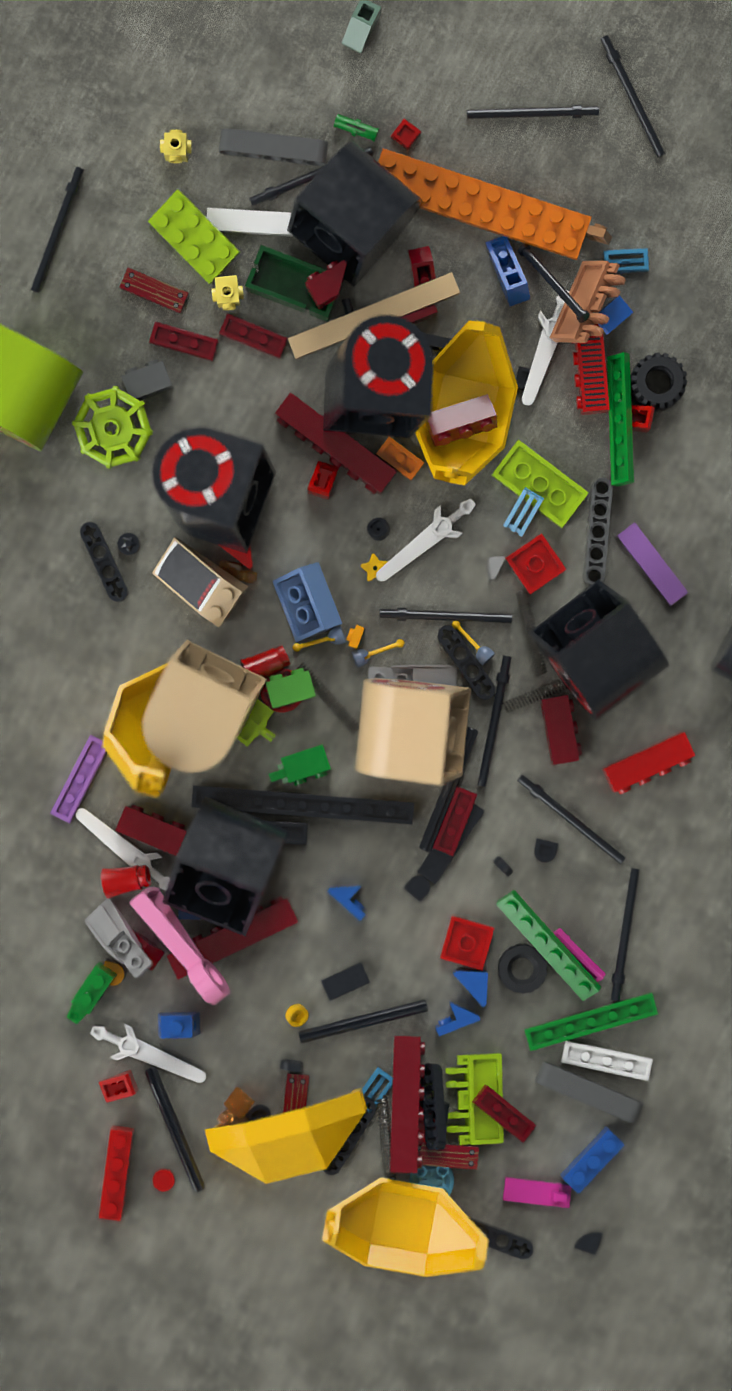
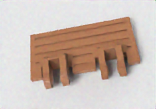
[550,261,626,343]

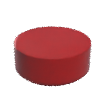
[152,1168,175,1192]

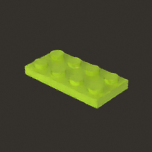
[148,189,241,284]
[491,439,589,529]

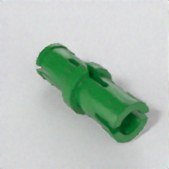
[333,114,379,142]

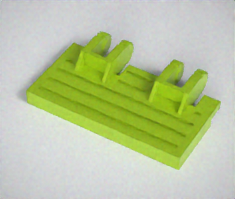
[445,1053,504,1145]

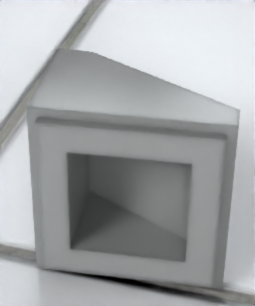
[487,556,506,581]

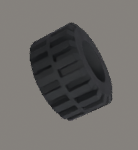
[631,352,687,412]

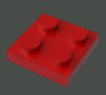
[505,533,567,595]
[440,915,494,971]

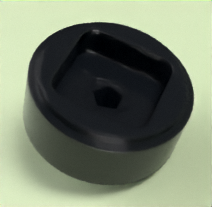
[367,518,390,541]
[117,533,140,555]

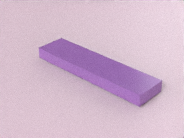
[617,522,688,606]
[50,735,107,824]

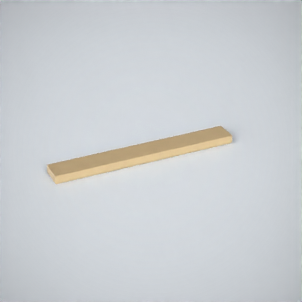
[288,272,460,360]

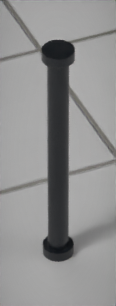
[518,243,590,323]

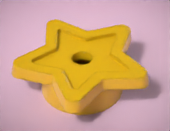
[360,553,388,582]

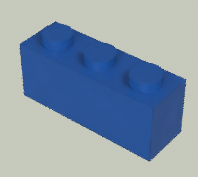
[560,1126,625,1194]

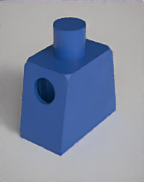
[158,1012,200,1039]

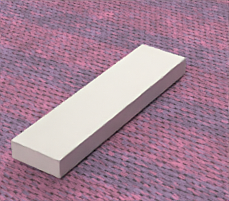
[207,208,293,236]
[561,1041,653,1081]

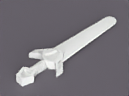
[522,290,570,406]
[376,499,476,582]
[76,808,170,890]
[90,1024,206,1083]

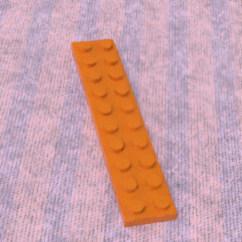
[378,148,592,260]

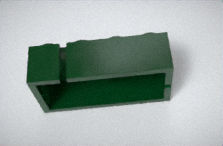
[245,245,344,322]

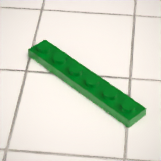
[607,352,634,487]
[496,890,601,1001]
[524,992,658,1051]

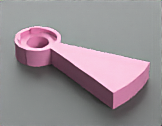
[129,887,230,1005]

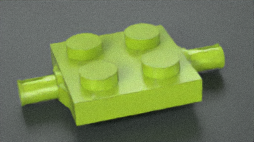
[237,699,276,747]

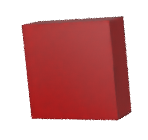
[391,119,422,150]

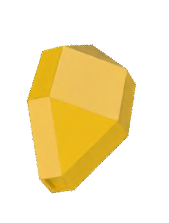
[415,320,518,485]
[103,663,172,797]
[205,1088,367,1184]
[322,1178,488,1277]

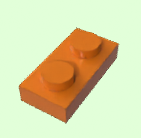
[376,436,424,481]

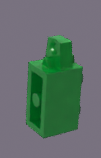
[268,744,331,786]
[66,961,117,1024]

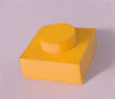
[346,625,365,649]

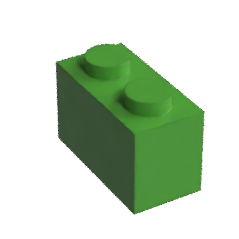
[265,668,316,709]

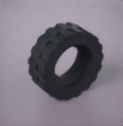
[498,944,547,994]

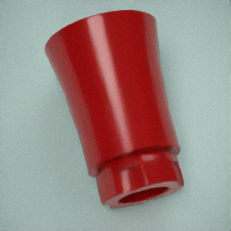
[240,645,291,678]
[101,865,152,899]

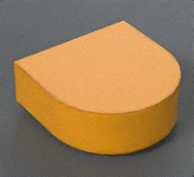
[104,960,125,986]

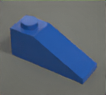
[486,236,530,306]

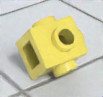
[160,130,192,163]
[212,275,244,310]

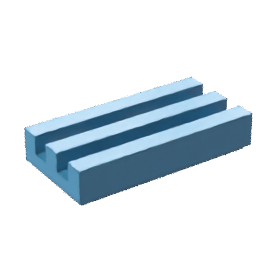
[603,248,649,273]
[503,487,544,537]
[362,1067,393,1113]

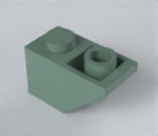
[342,0,381,53]

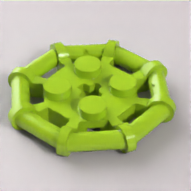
[72,386,153,469]

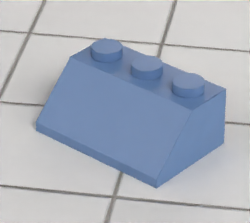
[272,562,342,642]

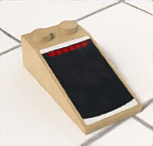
[152,537,248,627]

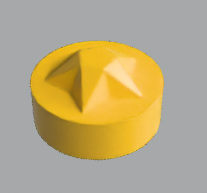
[285,1004,309,1027]

